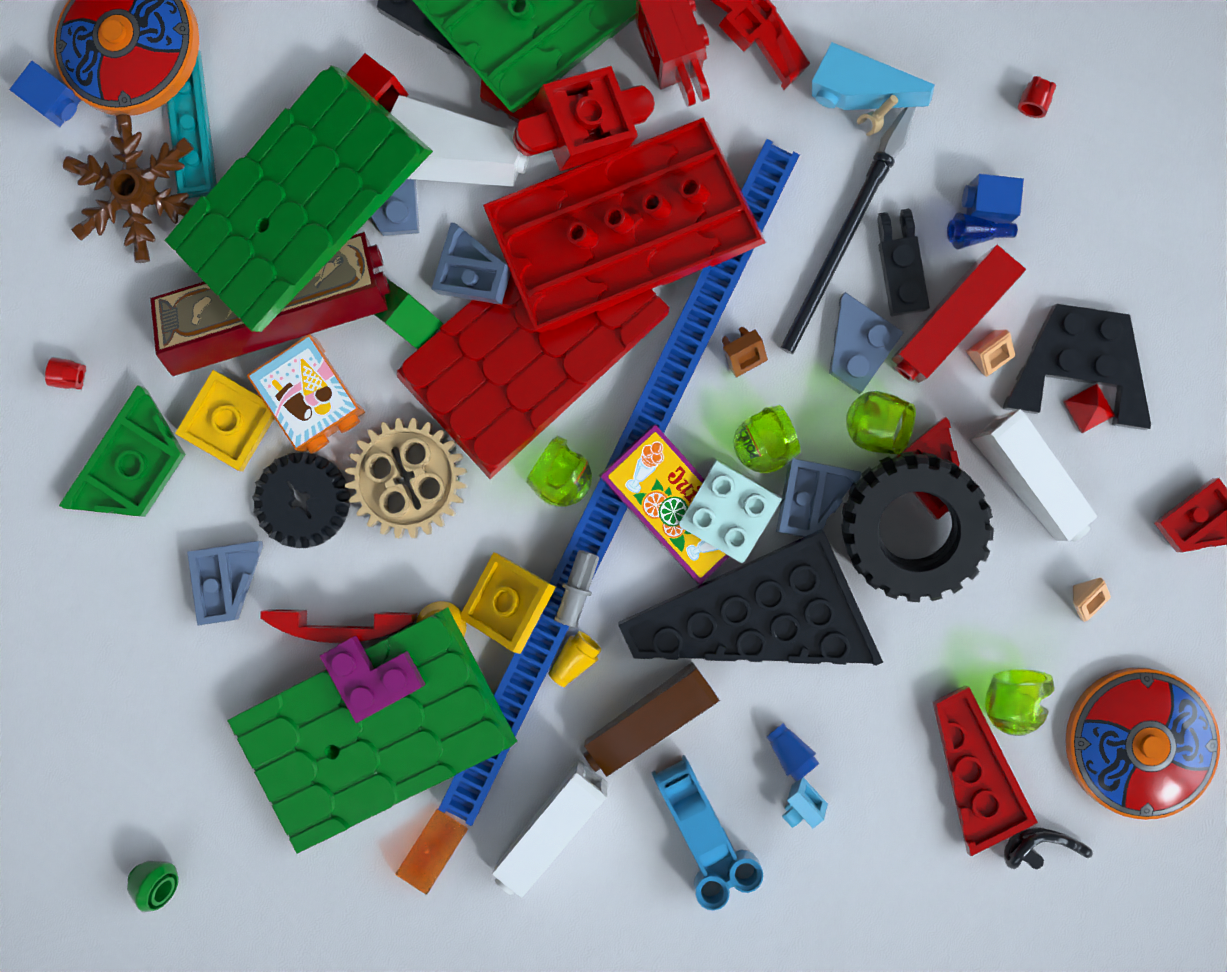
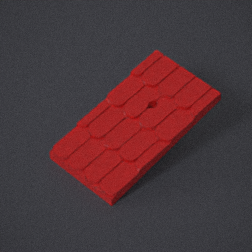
[483,118,766,333]
[397,274,670,479]

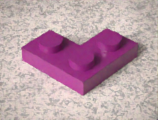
[320,635,426,723]

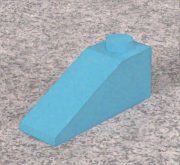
[812,42,935,110]

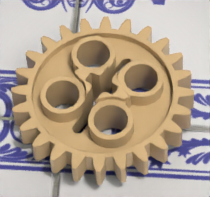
[345,418,468,538]

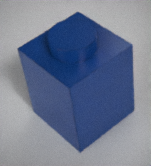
[9,61,81,127]
[962,174,1024,224]

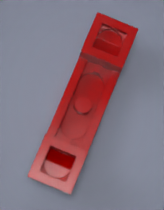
[260,609,418,643]

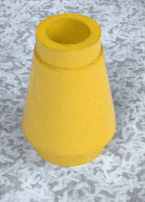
[548,631,601,687]

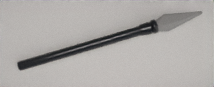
[780,107,916,354]

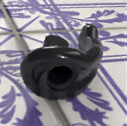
[1004,827,1093,869]

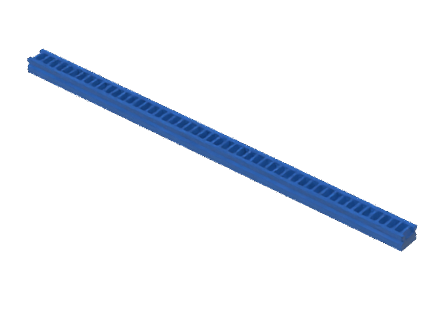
[438,139,800,826]

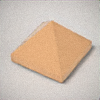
[1073,577,1111,622]

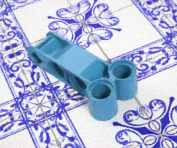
[651,755,764,911]

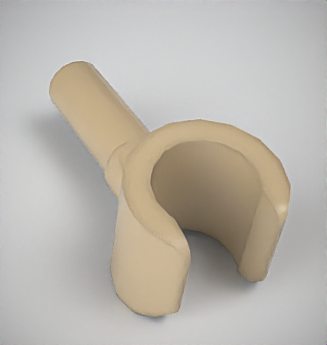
[857,95,898,136]

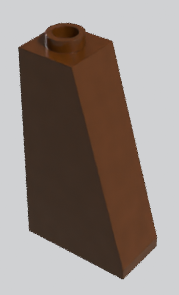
[583,662,720,777]

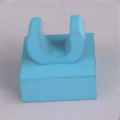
[782,777,828,828]

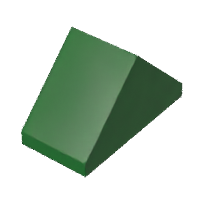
[373,278,444,350]

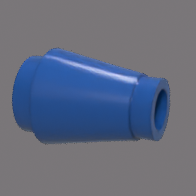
[766,723,819,781]

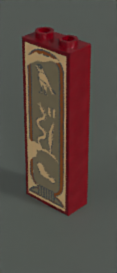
[150,232,390,377]

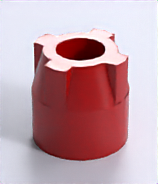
[1018,76,1056,118]
[45,357,86,390]

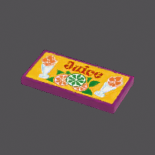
[598,424,730,585]

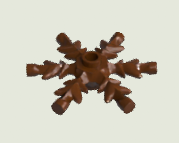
[63,115,194,263]

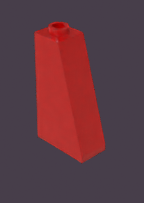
[891,244,1027,383]

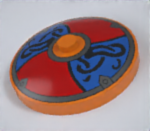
[54,0,199,116]
[1065,668,1220,820]

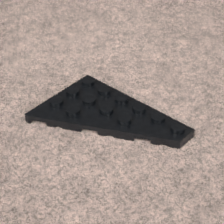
[618,529,883,666]

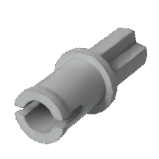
[554,550,599,627]

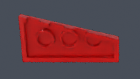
[933,685,1038,856]

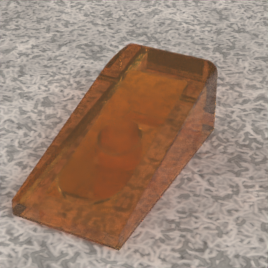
[395,809,468,895]

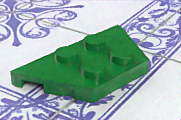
[59,385,186,517]

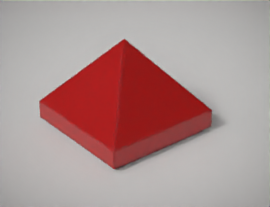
[1063,384,1115,433]

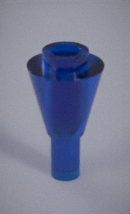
[947,212,1018,250]

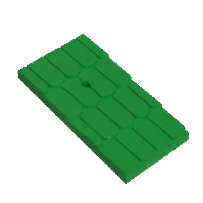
[412,0,636,113]
[164,65,433,332]
[227,607,518,854]

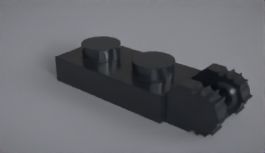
[877,208,930,316]

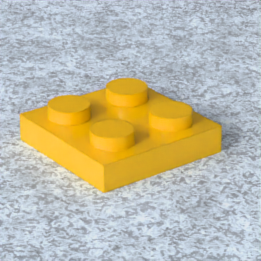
[175,370,274,472]
[460,552,556,654]

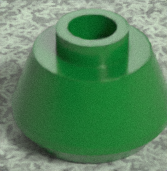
[127,861,179,912]

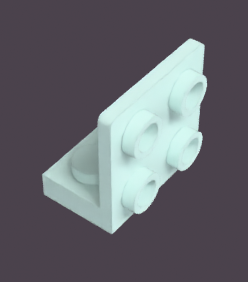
[679,459,782,563]

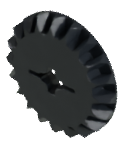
[252,452,350,548]

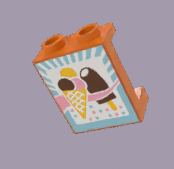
[247,334,365,454]

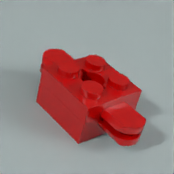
[635,0,710,107]
[513,66,655,171]

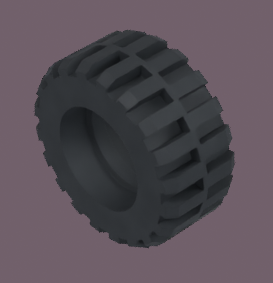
[841,452,994,603]

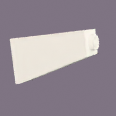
[391,95,530,186]
[970,409,1097,542]
[492,760,608,898]

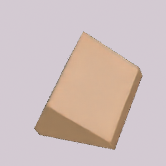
[966,330,1016,377]

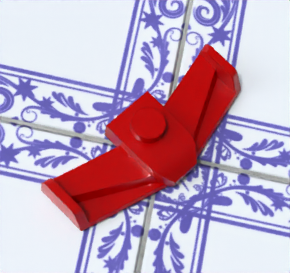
[710,0,810,90]

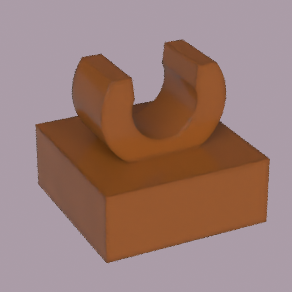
[722,327,768,378]

